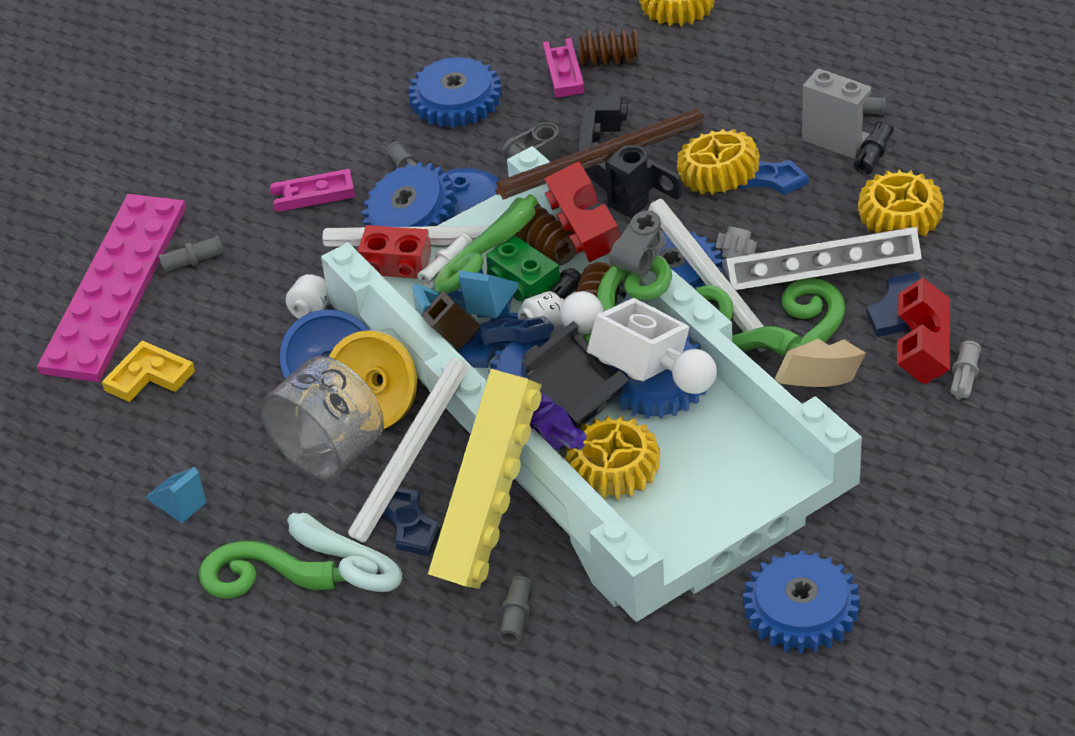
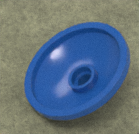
[444,168,500,218]
[280,310,370,406]

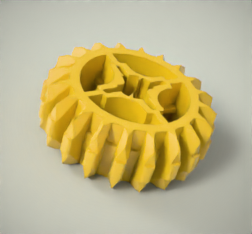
[639,0,715,27]
[677,129,760,195]
[858,169,944,237]
[565,415,660,500]

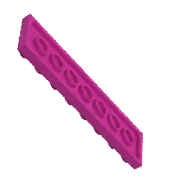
[37,194,186,382]

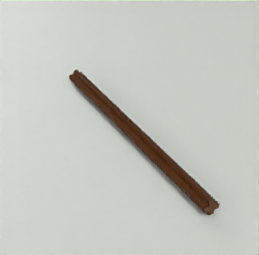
[495,109,705,200]

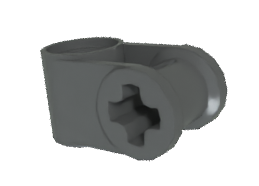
[502,122,562,162]
[610,211,666,276]

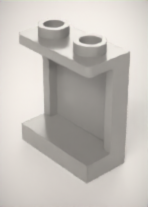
[802,69,871,159]

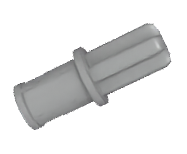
[950,341,981,400]

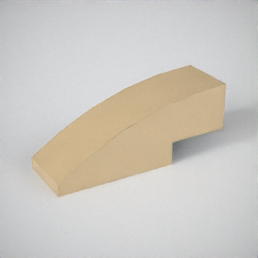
[774,339,866,387]

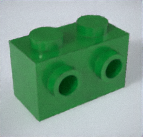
[486,235,560,302]

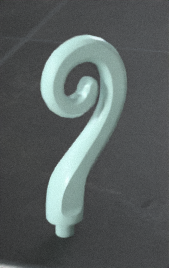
[287,513,402,592]

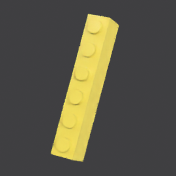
[428,369,542,589]

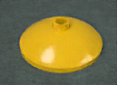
[324,330,417,431]

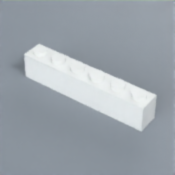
[721,227,922,290]

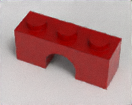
[544,161,621,263]
[897,278,950,384]

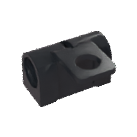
[605,145,681,219]

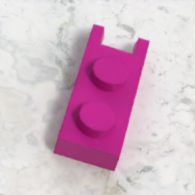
[543,38,584,98]
[270,169,355,212]

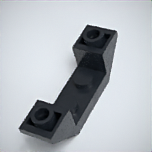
[578,91,628,191]

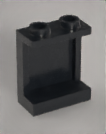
[521,321,629,429]

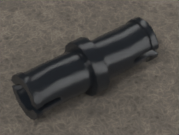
[854,120,894,175]

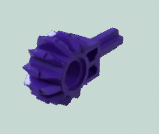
[530,393,587,451]

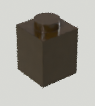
[421,291,481,350]

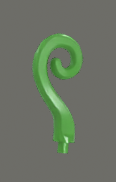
[434,194,538,294]
[582,255,672,344]
[781,278,846,345]
[695,285,801,357]
[199,541,346,599]

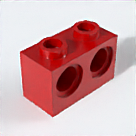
[357,225,431,279]

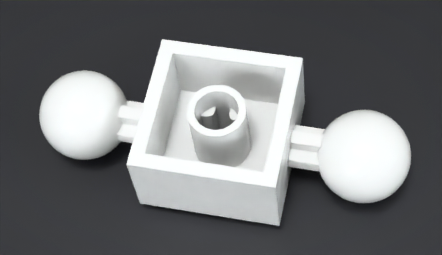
[560,291,717,394]

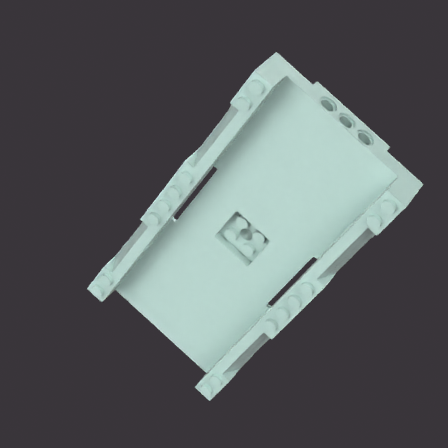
[321,146,862,622]

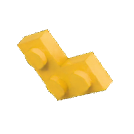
[102,341,195,402]

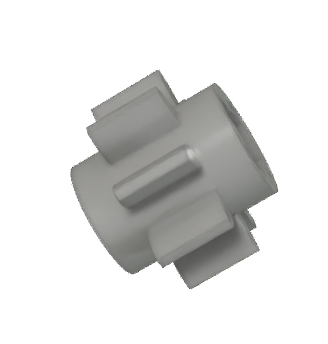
[715,226,757,259]

